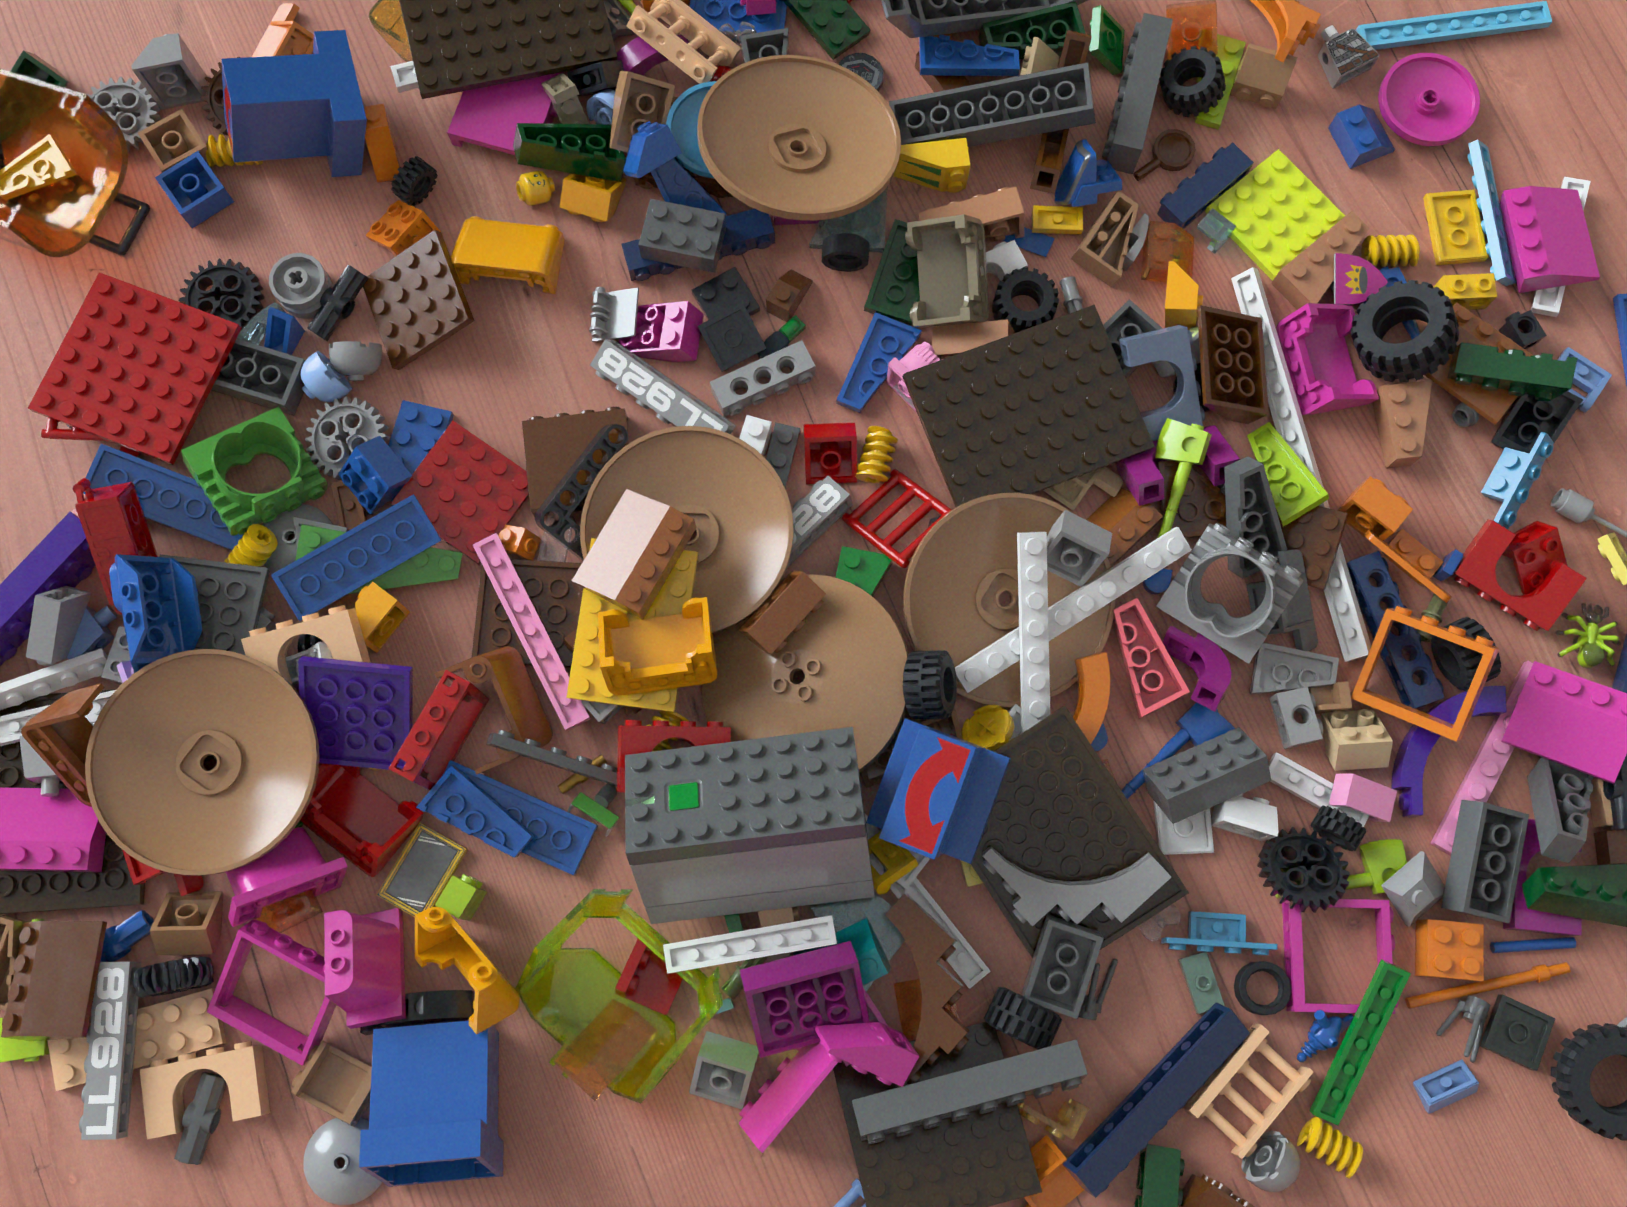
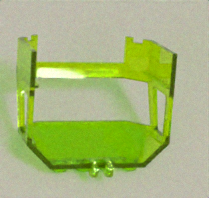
[516,889,723,1104]

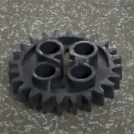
[179,258,265,333]
[1257,827,1350,913]

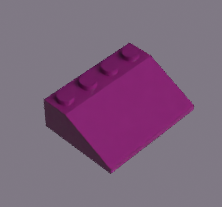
[739,941,870,1058]

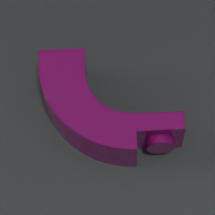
[617,27,689,76]
[1162,626,1232,712]

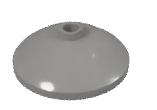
[263,504,332,573]
[303,1117,383,1205]

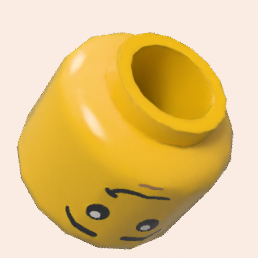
[516,170,555,206]

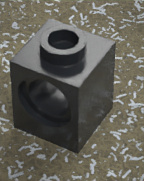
[1499,310,1547,350]

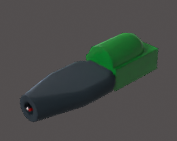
[757,315,806,359]

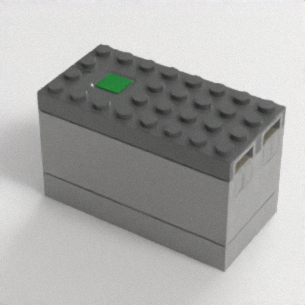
[625,727,875,924]

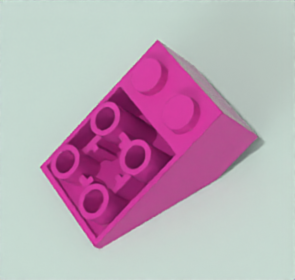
[618,301,704,362]
[815,1022,919,1087]

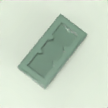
[1178,952,1225,1014]

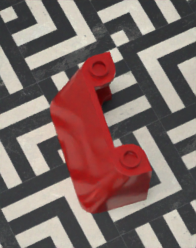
[300,763,423,877]

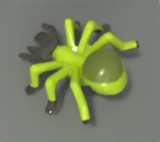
[1555,603,1621,668]

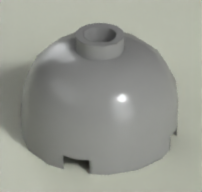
[329,341,382,381]
[1241,1130,1301,1192]

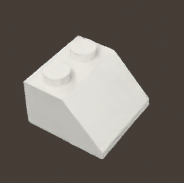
[1211,793,1279,841]

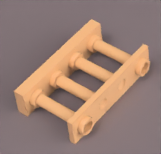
[627,0,742,84]
[1183,1023,1313,1159]

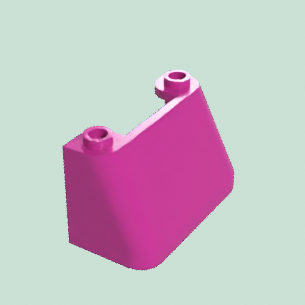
[1276,303,1379,415]

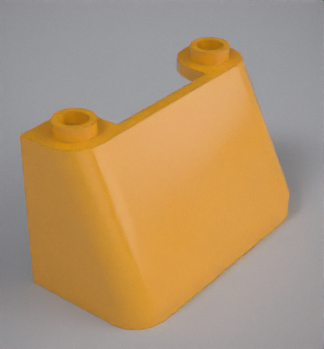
[450,216,565,294]
[598,597,718,695]
[415,907,520,1035]

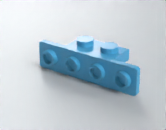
[1481,432,1554,529]
[1161,911,1278,955]

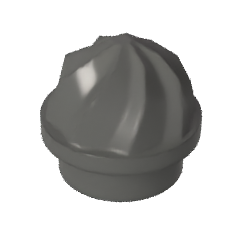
[1452,402,1479,427]

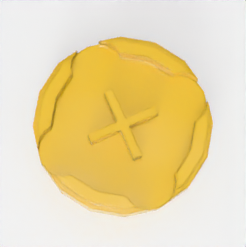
[961,705,1015,751]

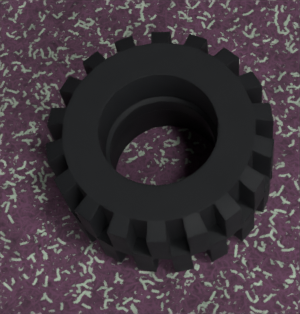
[1159,46,1226,117]
[992,267,1059,333]
[1431,617,1501,691]
[903,650,957,719]
[984,987,1062,1050]

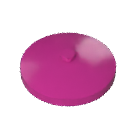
[1378,53,1480,146]

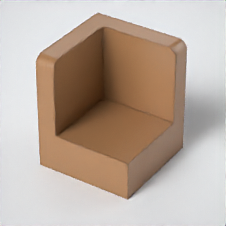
[1309,681,1352,714]

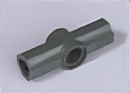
[174,1072,227,1165]

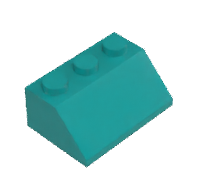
[793,917,892,985]

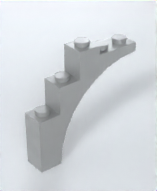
[982,845,1171,927]

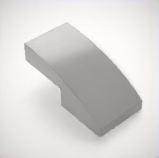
[1122,213,1149,271]

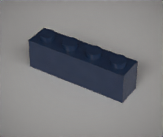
[1157,142,1254,234]

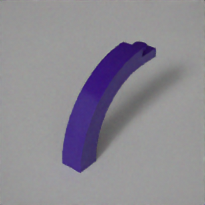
[1391,686,1507,818]

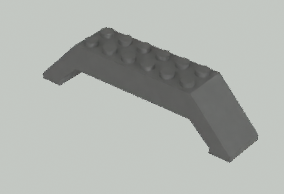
[881,0,1088,38]

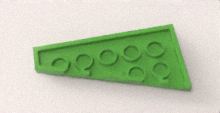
[295,524,463,594]

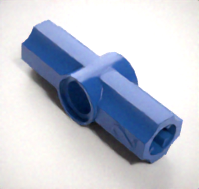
[100,910,154,962]

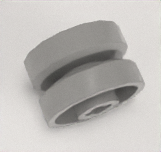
[269,253,334,319]

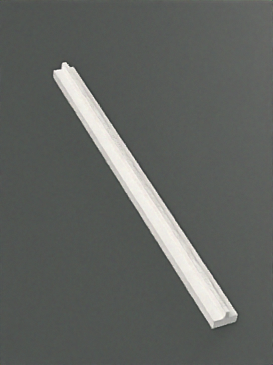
[1231,267,1371,662]

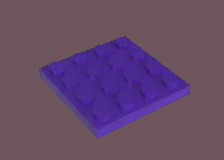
[298,656,413,770]

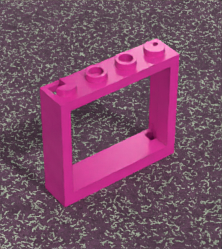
[1282,899,1398,1014]
[207,919,336,1066]

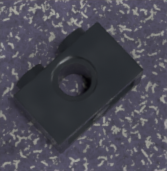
[567,60,624,97]

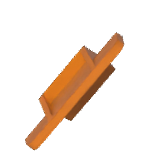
[252,3,314,57]
[1364,529,1452,603]
[1024,1135,1085,1207]

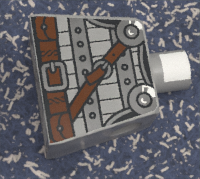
[1318,25,1380,89]

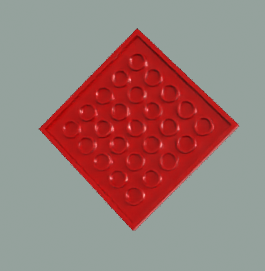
[28,272,242,465]

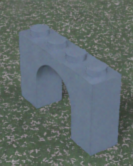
[1119,325,1205,441]

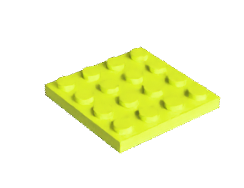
[1205,149,1345,281]

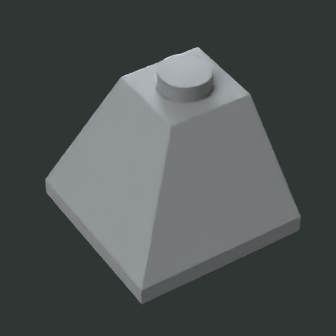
[1381,851,1445,927]

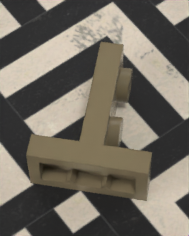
[541,73,589,124]

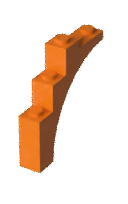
[1250,0,1321,63]

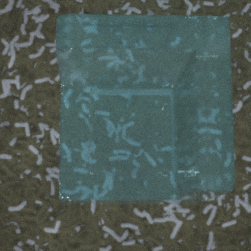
[1197,208,1236,254]

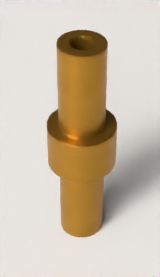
[557,754,608,794]

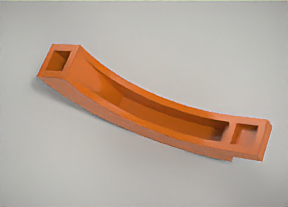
[1073,652,1110,744]

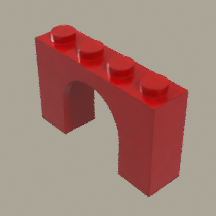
[1453,519,1587,631]
[617,720,731,793]

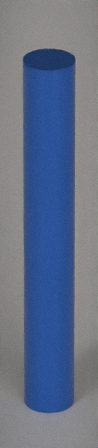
[1490,937,1576,953]

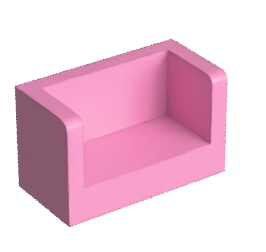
[1329,774,1397,822]

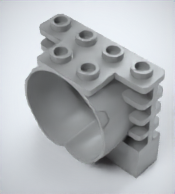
[1156,523,1303,664]

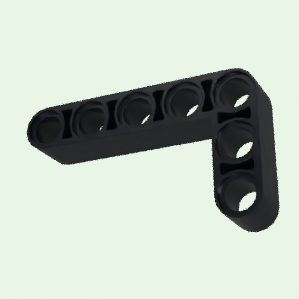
[535,424,628,561]

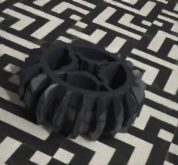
[133,956,214,998]

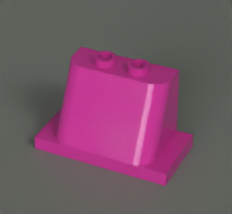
[226,827,348,927]
[324,908,406,1029]

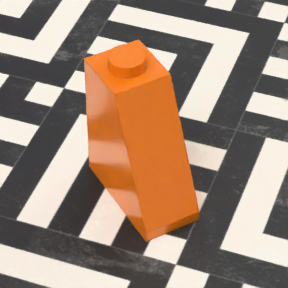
[364,103,400,183]

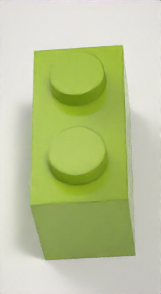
[435,874,487,921]

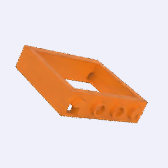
[1351,605,1500,742]

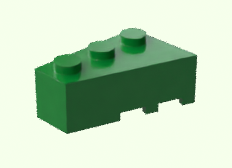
[835,546,893,597]

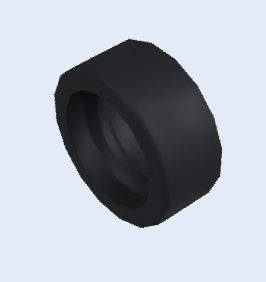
[822,233,870,272]
[1234,961,1292,1015]

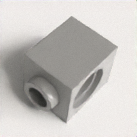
[582,701,623,724]

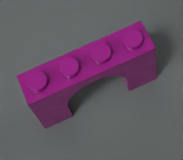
[1117,425,1240,506]
[1503,819,1582,936]

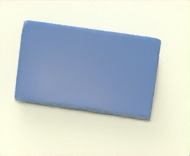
[1413,1060,1479,1114]

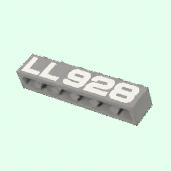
[590,339,736,434]
[787,476,853,568]
[79,962,141,1140]

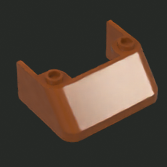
[435,646,553,774]
[21,683,105,807]

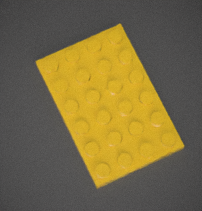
[566,538,699,713]

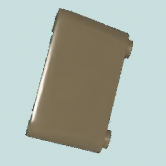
[905,214,989,327]

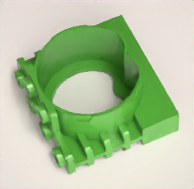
[181,406,327,536]

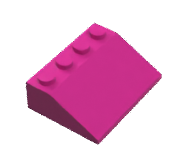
[1500,186,1600,293]
[1501,661,1627,784]
[0,788,106,872]
[738,1042,838,1153]

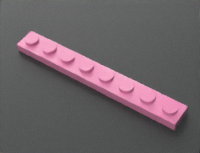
[473,533,591,731]
[1430,661,1533,856]

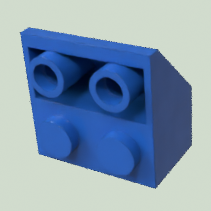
[338,436,412,515]

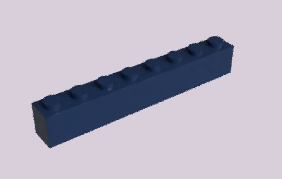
[1063,1003,1250,1198]

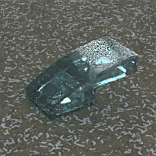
[237,302,286,345]

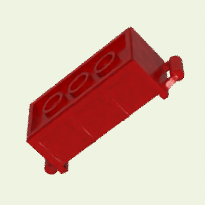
[73,478,158,615]

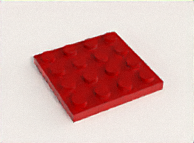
[391,421,529,565]

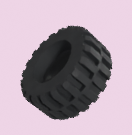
[1351,280,1460,383]
[1550,1023,1627,1141]

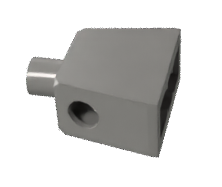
[20,736,61,797]

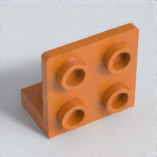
[366,200,441,257]

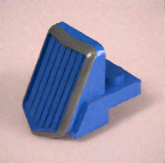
[1054,139,1122,207]

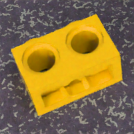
[1433,273,1497,310]

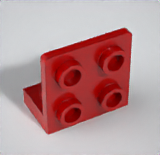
[1502,521,1568,594]
[615,936,687,1016]

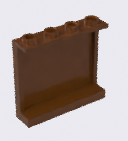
[522,407,629,517]

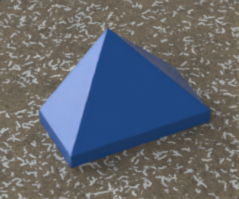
[264,307,305,355]

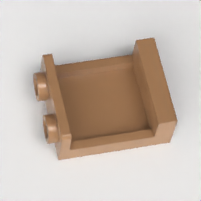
[291,1041,372,1128]

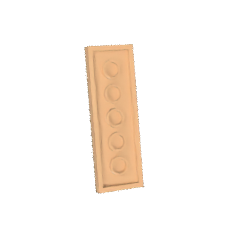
[47,988,226,1091]

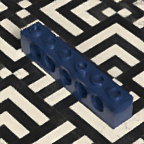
[1347,551,1445,709]

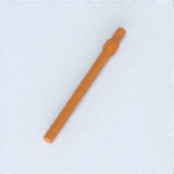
[1405,962,1571,1009]

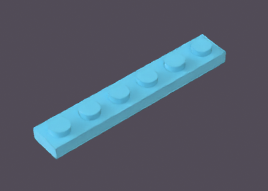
[1468,140,1516,286]

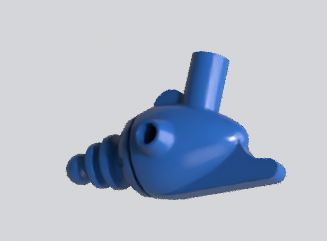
[1297,1010,1354,1062]

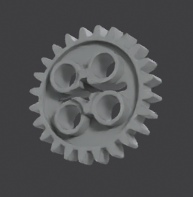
[77,77,161,155]
[305,396,390,480]

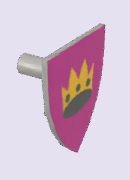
[1330,253,1388,305]

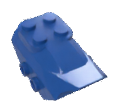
[109,554,202,673]

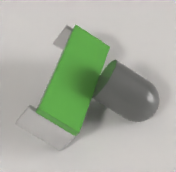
[568,784,619,837]

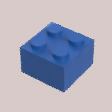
[155,151,234,228]

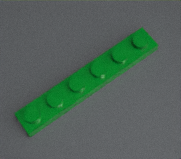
[1309,959,1411,1126]

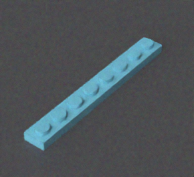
[1356,1,1552,50]

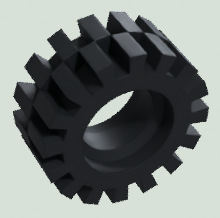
[391,156,438,206]
[1310,805,1367,851]

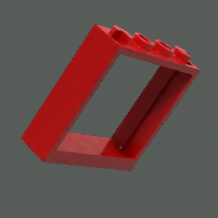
[389,670,490,790]

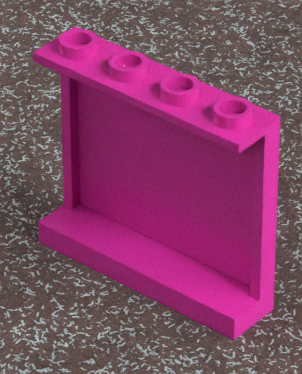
[447,72,564,168]

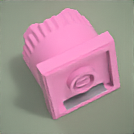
[886,342,943,413]

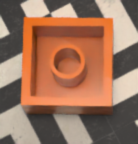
[1337,476,1413,541]
[1415,919,1484,981]

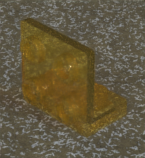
[1017,1098,1090,1141]

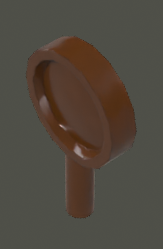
[1133,129,1196,181]

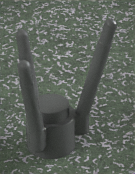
[1078,959,1118,1020]
[1436,995,1490,1063]

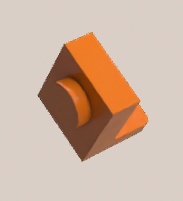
[498,524,541,560]

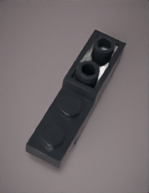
[360,990,474,1036]

